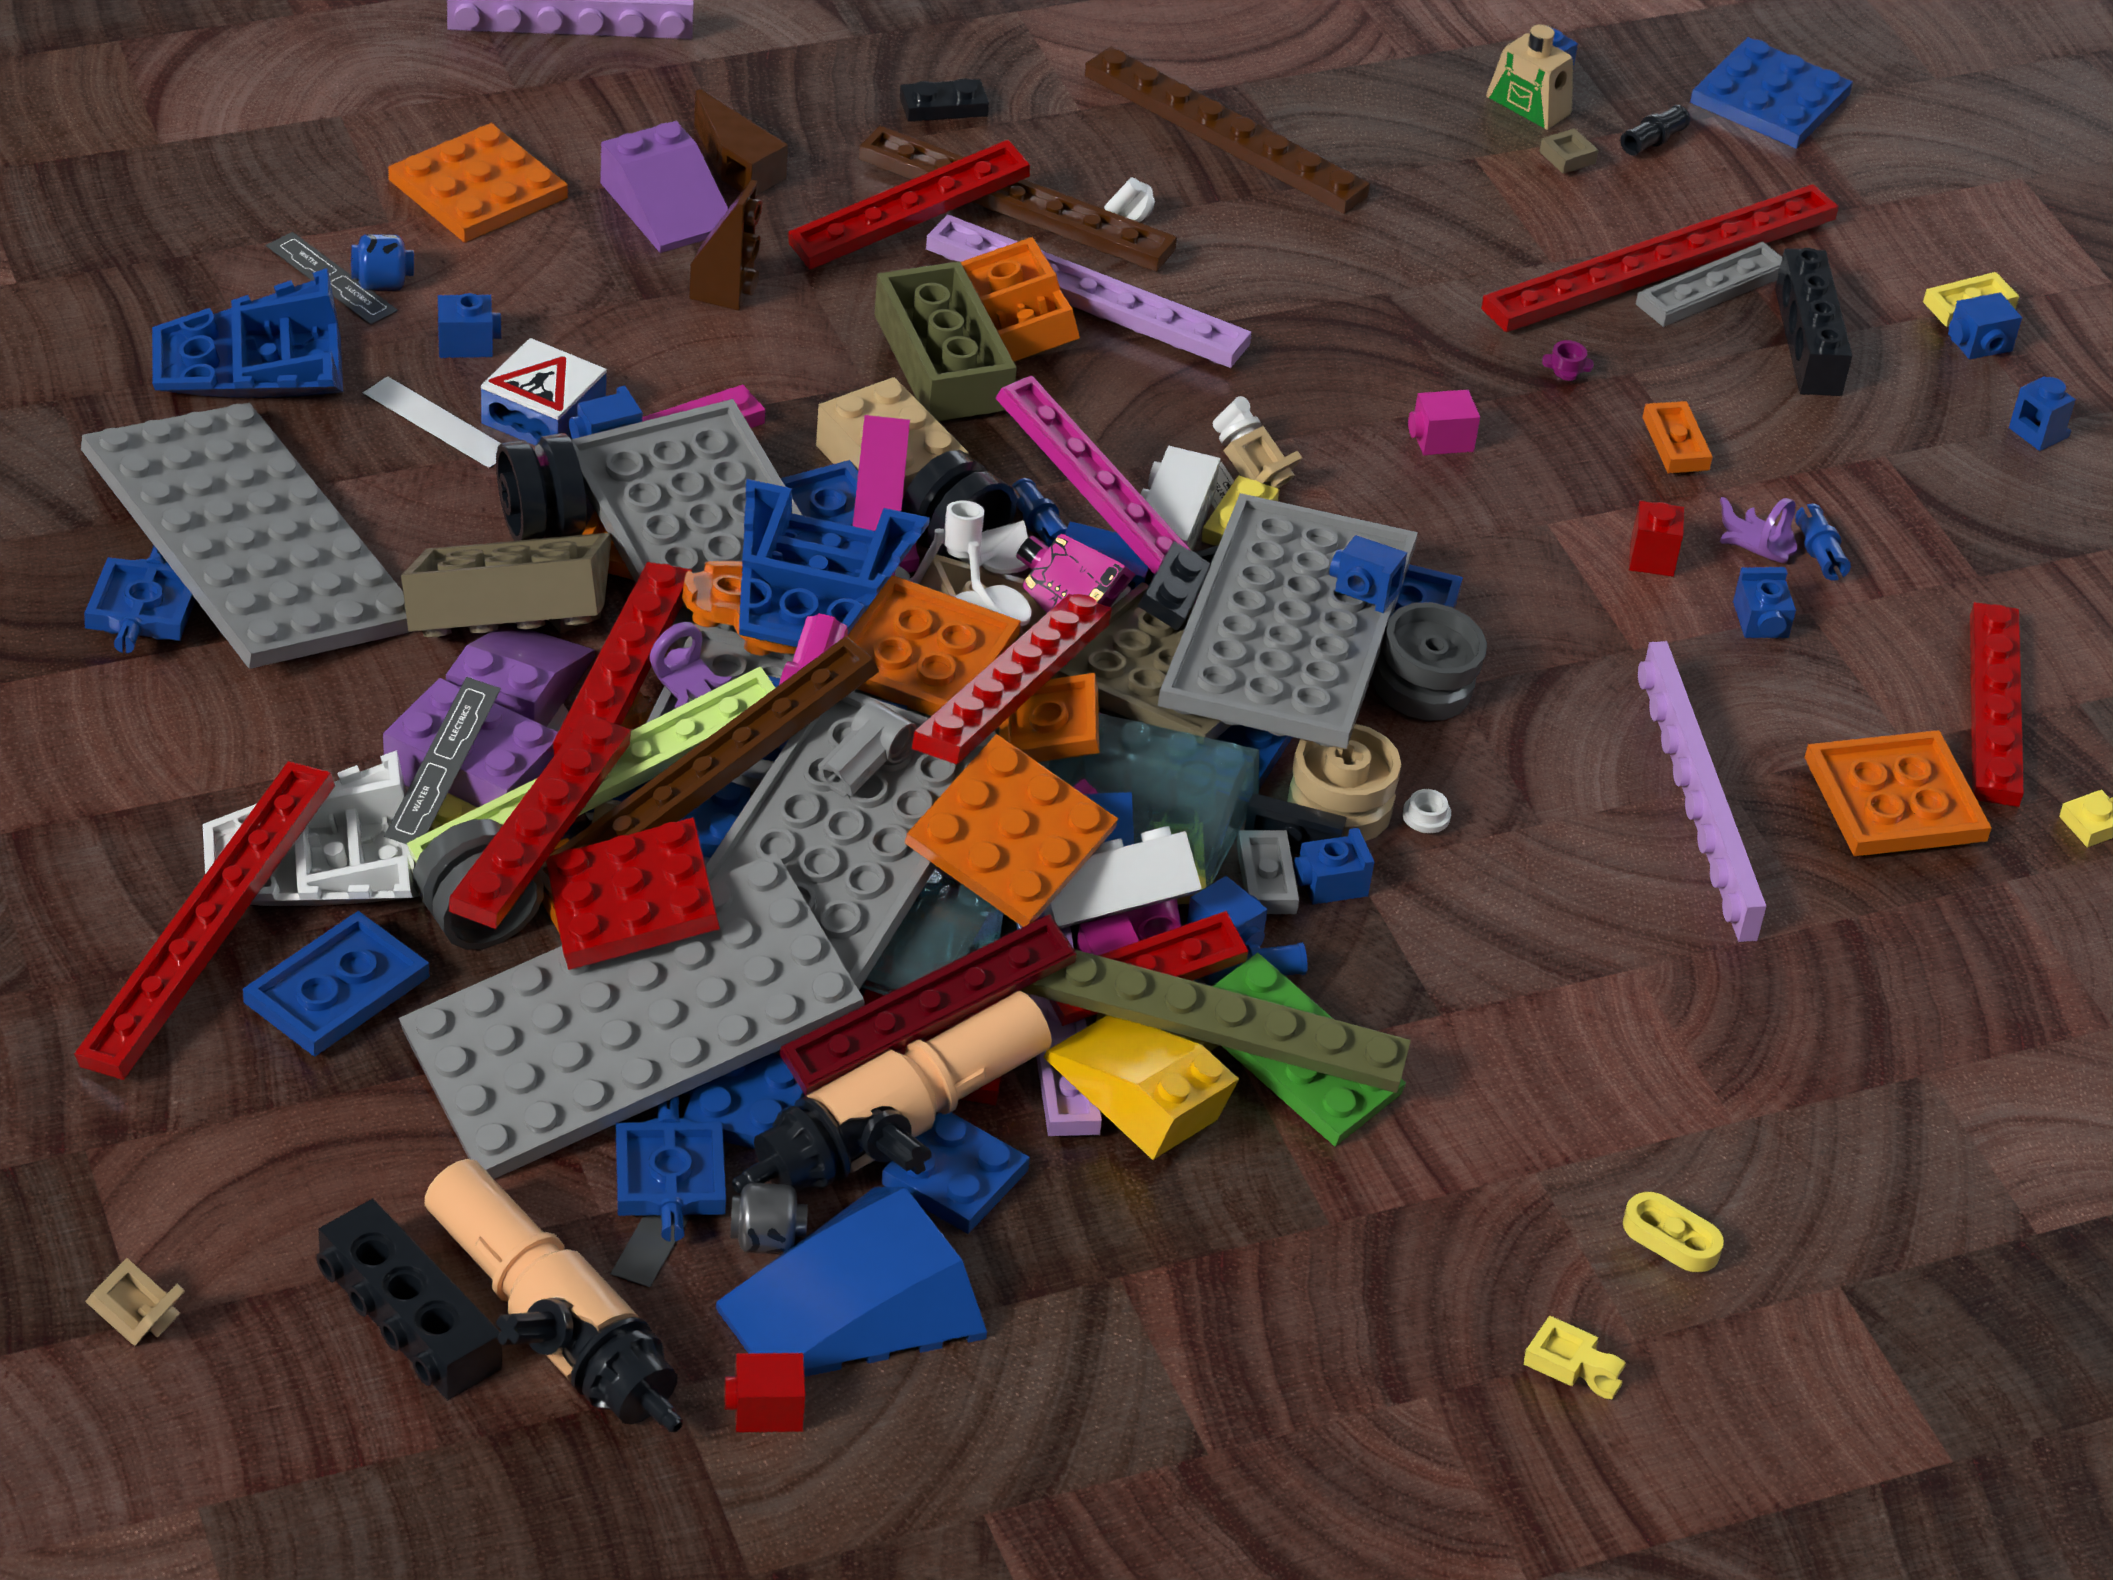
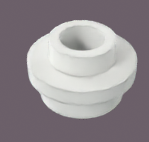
[1402,789,1451,833]

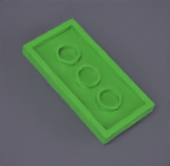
[1212,952,1406,1147]

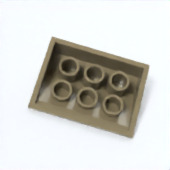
[401,533,612,637]

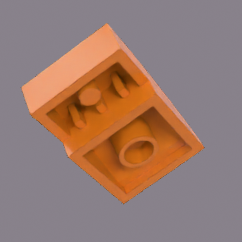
[961,237,1080,362]

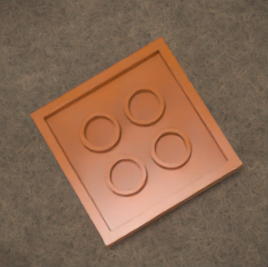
[388,123,568,243]
[847,575,1021,716]
[1804,730,1992,856]
[905,734,1118,927]

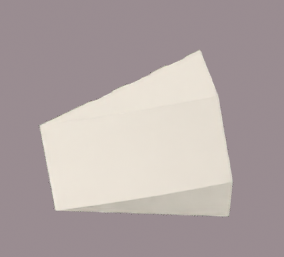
[203,750,419,906]

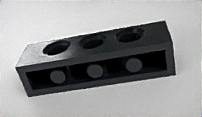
[1775,248,1852,396]
[316,1198,502,1401]

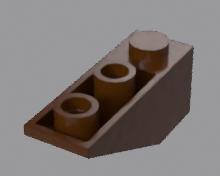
[694,89,788,195]
[689,180,762,311]

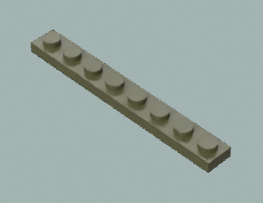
[1019,949,1411,1093]

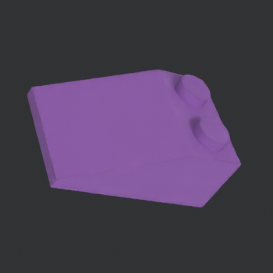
[601,121,728,253]
[446,623,595,727]

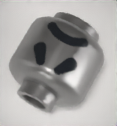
[730,1183,808,1254]

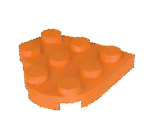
[682,561,797,656]

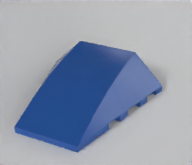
[152,268,343,398]
[739,479,930,647]
[716,1187,987,1377]

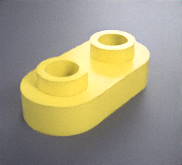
[1623,1192,1724,1272]

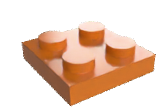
[999,673,1100,762]

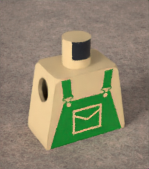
[1486,25,1573,130]

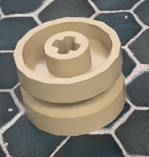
[1287,724,1402,841]

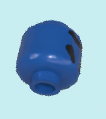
[351,234,414,291]

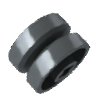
[1371,602,1487,721]
[413,819,544,950]

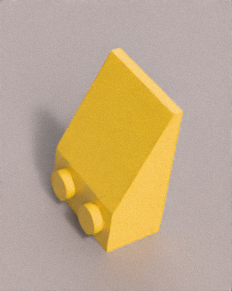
[1043,1015,1239,1160]

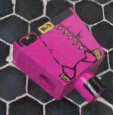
[1016,533,1135,613]

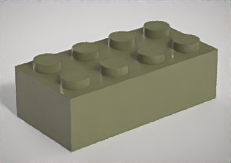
[874,261,1017,421]

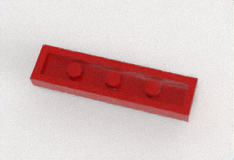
[1048,911,1248,1026]

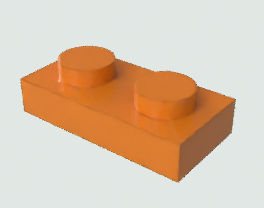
[1642,401,1713,473]

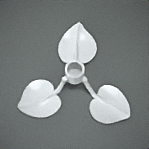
[895,501,1031,626]

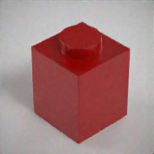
[1629,500,1684,577]
[724,1353,805,1432]

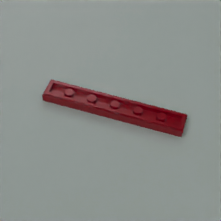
[780,914,1077,1096]

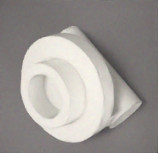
[1104,178,1154,222]
[1213,396,1261,446]

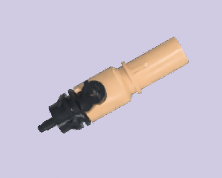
[732,991,1052,1193]
[424,1159,683,1433]

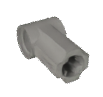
[818,700,917,797]

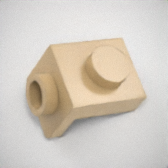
[1224,426,1303,489]
[85,1258,185,1346]

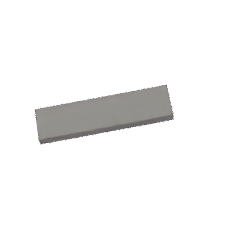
[1636,242,1782,327]

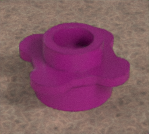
[1542,340,1594,381]

